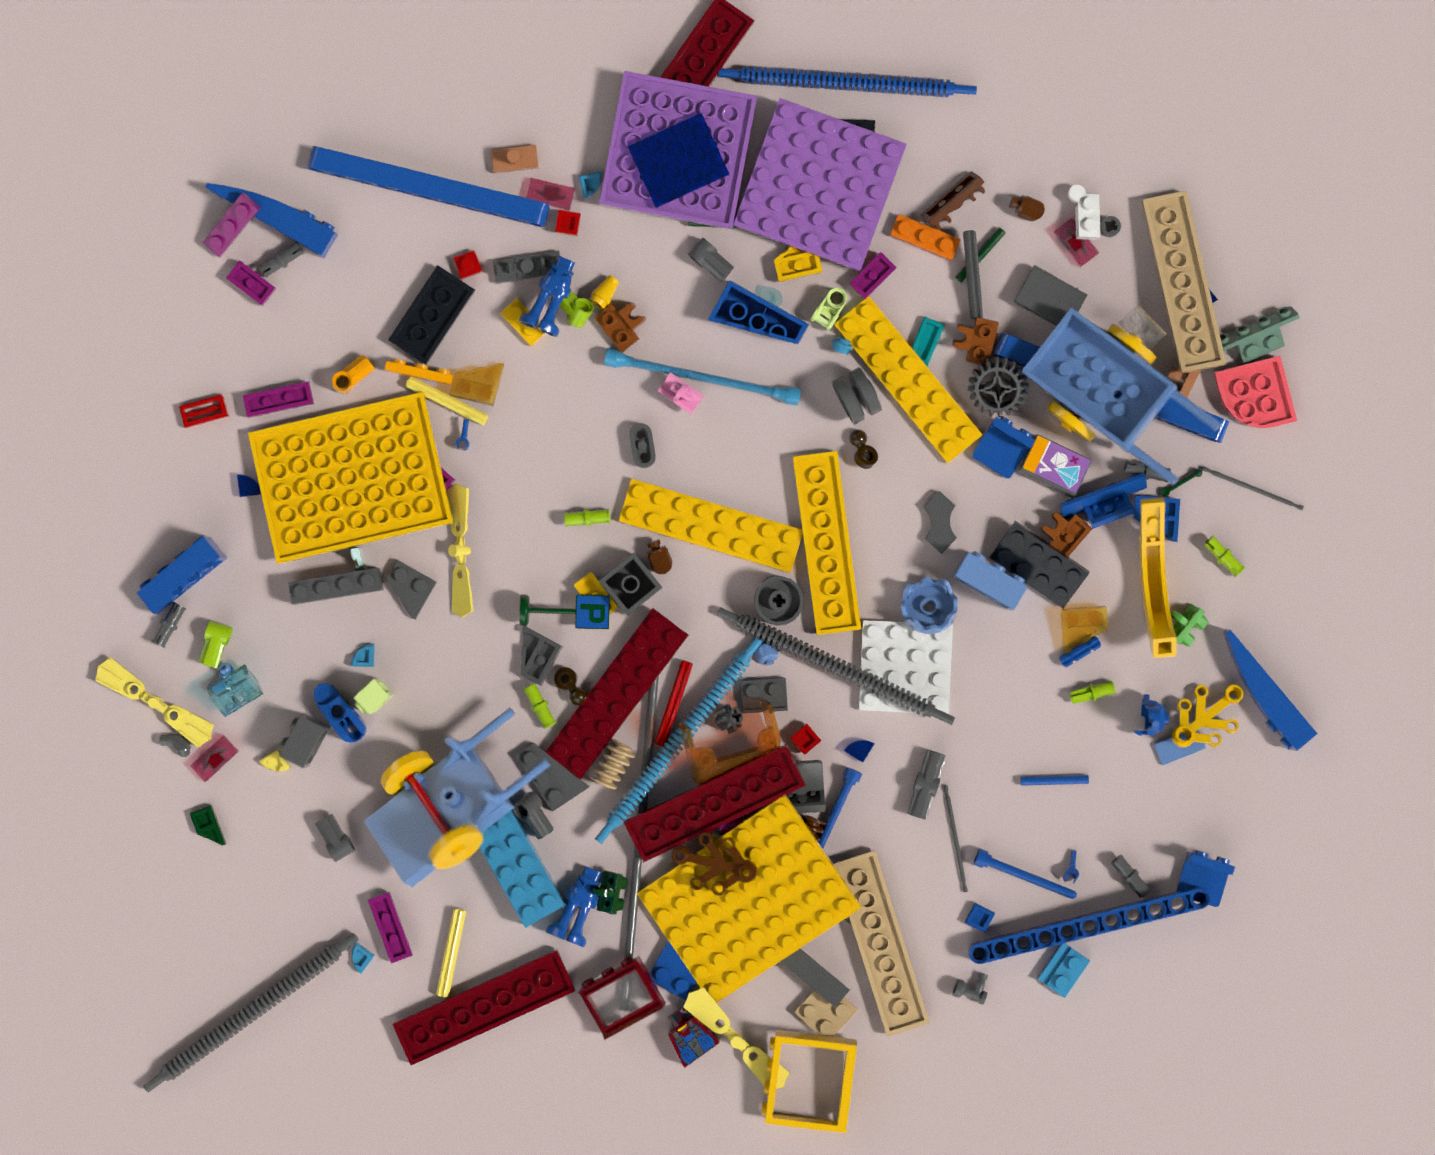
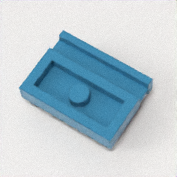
[1037,943,1090,998]

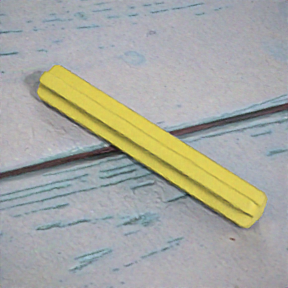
[405,376,488,425]
[436,908,466,997]

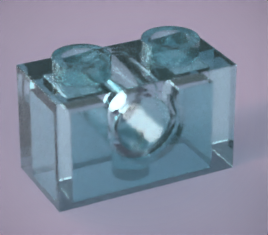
[206,664,263,717]

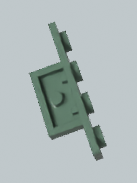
[1220,306,1300,363]

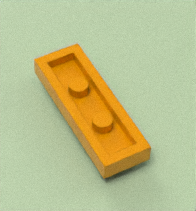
[385,358,455,386]

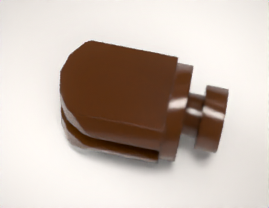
[1009,195,1045,221]
[647,539,673,574]

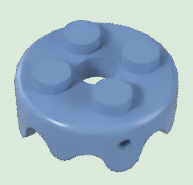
[901,577,958,634]

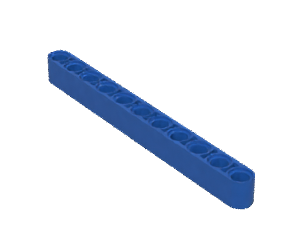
[307,146,550,227]
[993,333,1230,443]
[968,887,1210,964]

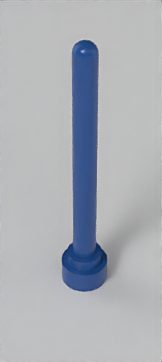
[818,767,863,849]
[973,848,1077,899]

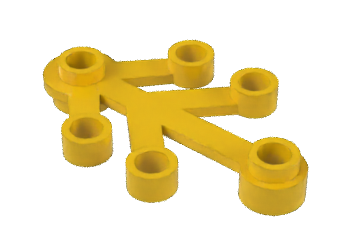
[1172,685,1244,748]

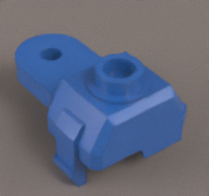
[1134,694,1169,736]

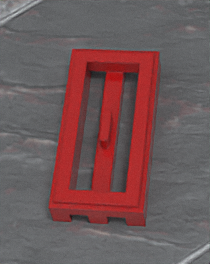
[179,394,229,428]

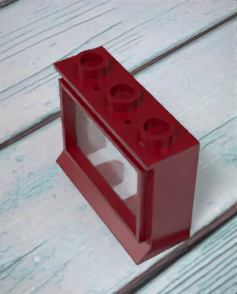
[578,956,666,1040]

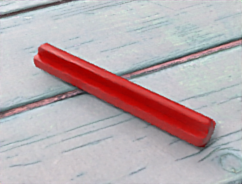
[655,660,693,747]

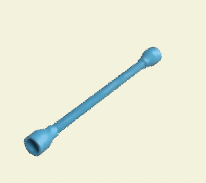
[604,348,801,406]

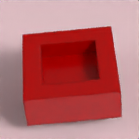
[555,210,581,236]
[453,250,482,280]
[790,724,822,755]

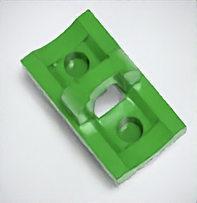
[1170,604,1209,647]

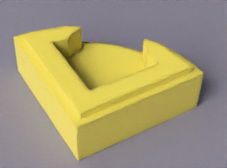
[259,749,291,771]

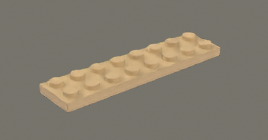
[1142,191,1226,374]
[833,850,930,1037]

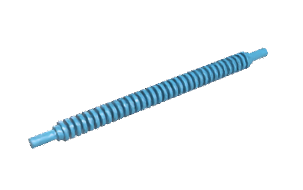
[595,637,763,844]

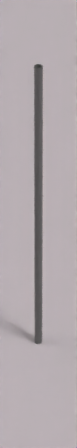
[620,676,659,1010]

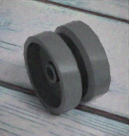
[831,367,882,425]
[754,576,804,626]

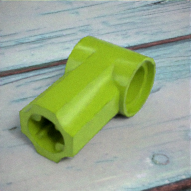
[550,291,594,328]
[198,620,233,668]

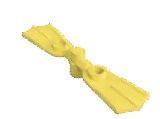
[447,483,474,618]
[95,657,214,748]
[683,987,790,1089]

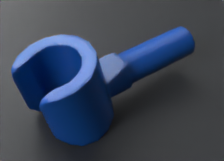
[456,419,470,451]
[1063,850,1079,884]

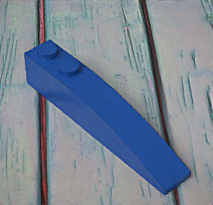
[205,183,338,258]
[1223,629,1318,751]

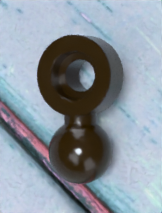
[849,429,878,469]
[554,667,587,705]

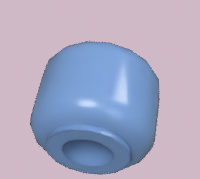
[754,642,778,666]

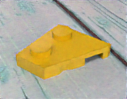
[774,246,823,283]

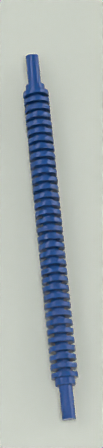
[719,66,977,97]

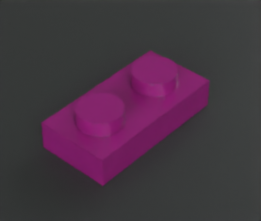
[849,252,897,299]
[226,260,276,306]

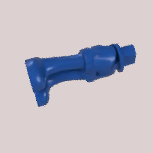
[519,256,575,337]
[546,866,601,947]

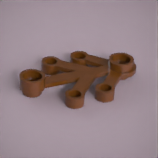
[672,832,757,896]

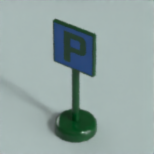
[520,594,610,629]

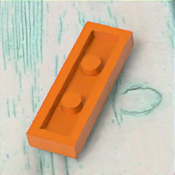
[890,214,961,261]

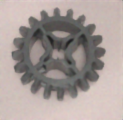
[968,357,1029,418]

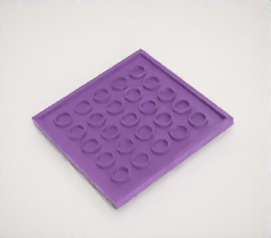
[599,71,757,230]
[733,98,907,271]

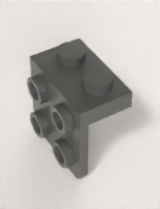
[786,760,826,813]

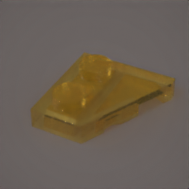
[449,363,504,406]
[1061,606,1108,653]

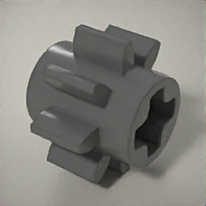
[715,704,743,734]

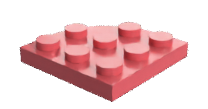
[1214,356,1297,428]

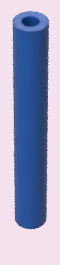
[1020,775,1089,786]

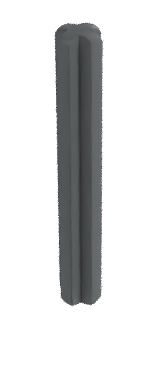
[963,230,983,320]

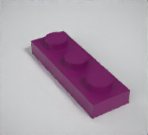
[202,193,261,257]
[243,381,314,418]
[368,892,413,964]

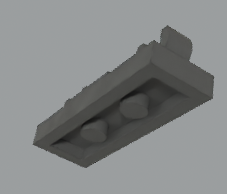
[493,251,560,284]

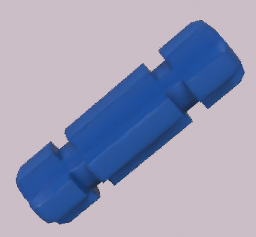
[1059,636,1101,667]

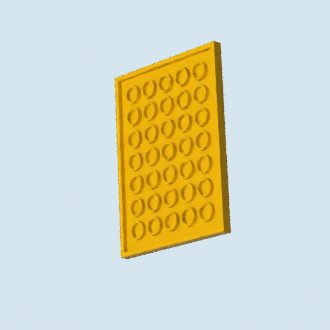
[248,392,453,564]
[636,796,862,1003]

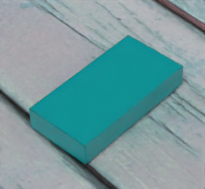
[911,316,945,367]

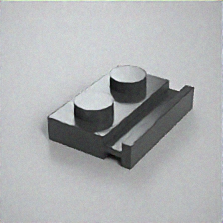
[741,678,788,713]

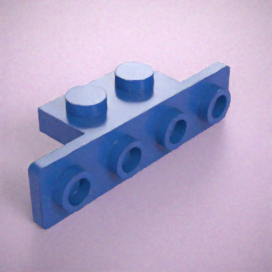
[1060,473,1147,529]

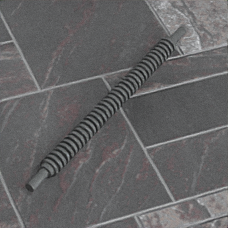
[717,607,956,725]
[143,933,359,1093]

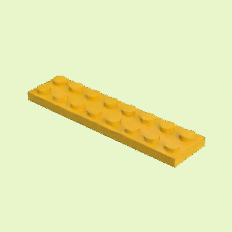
[834,296,982,464]
[793,451,861,635]
[619,478,803,573]

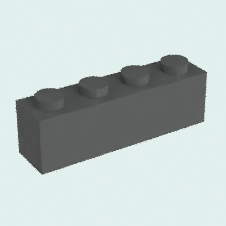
[288,568,384,605]

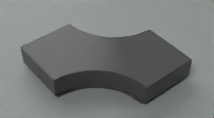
[924,491,957,554]

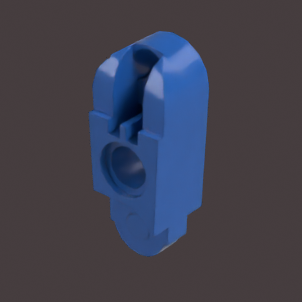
[314,683,367,743]

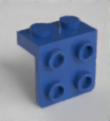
[972,416,1035,479]
[1176,850,1235,907]

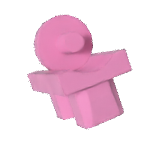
[658,373,704,414]

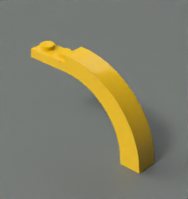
[1139,498,1176,658]

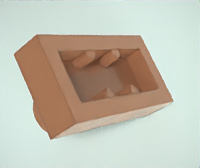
[491,145,539,173]
[1167,366,1201,398]

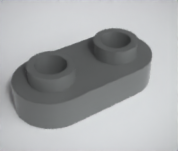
[629,423,656,468]

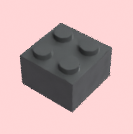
[599,552,663,616]
[279,714,330,768]

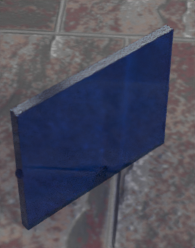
[627,113,730,208]

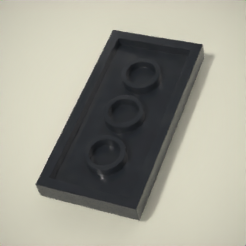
[388,265,476,365]
[989,520,1090,609]

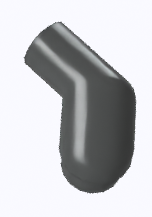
[160,734,191,757]

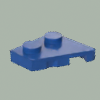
[650,941,697,1000]

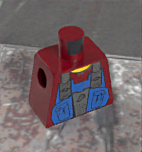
[668,1009,720,1068]

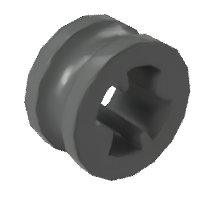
[1100,216,1121,237]

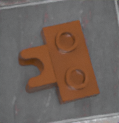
[594,302,646,353]
[952,316,999,366]
[1040,512,1092,557]

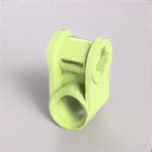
[810,288,847,332]

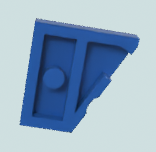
[1133,496,1180,542]

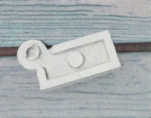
[1068,184,1100,240]

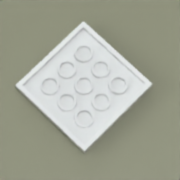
[859,620,953,714]

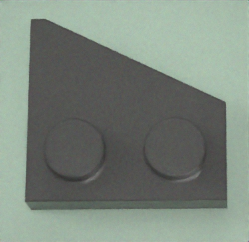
[386,560,437,620]
[521,626,563,686]

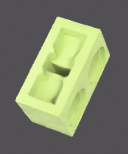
[354,678,394,714]

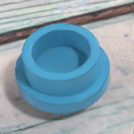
[832,336,853,355]

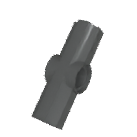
[907,749,946,820]

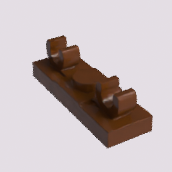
[921,171,985,231]

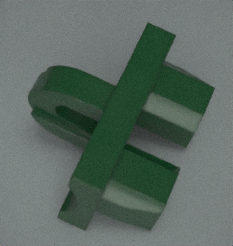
[592,870,628,915]

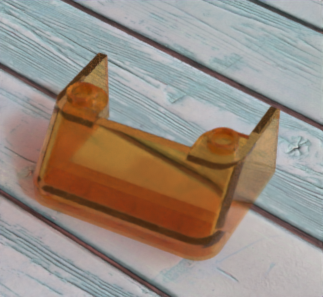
[679,699,781,785]

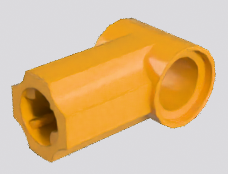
[332,354,375,394]

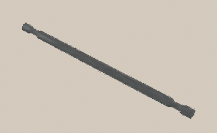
[1202,466,1304,510]
[944,785,968,892]

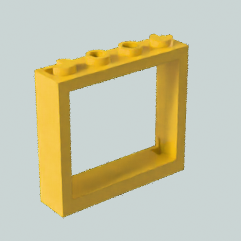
[761,1030,857,1133]

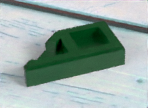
[189,805,226,845]

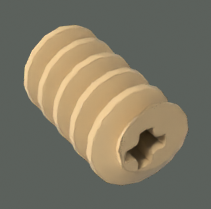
[590,738,635,790]

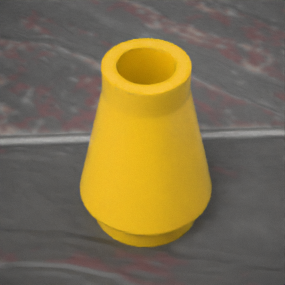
[589,275,620,310]

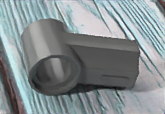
[688,237,734,282]
[513,792,554,840]
[315,814,355,862]

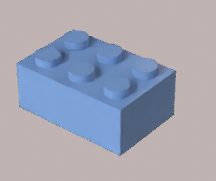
[952,551,1028,610]

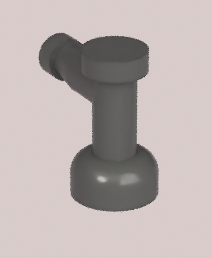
[952,972,988,1005]

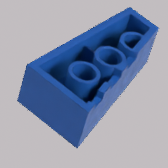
[708,280,810,344]
[137,536,227,614]

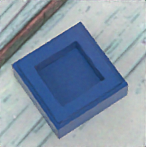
[965,902,995,933]

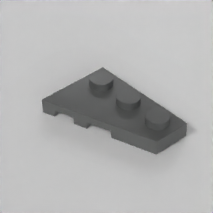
[515,743,590,812]

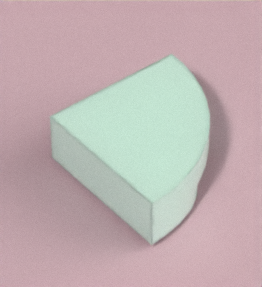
[350,548,366,571]

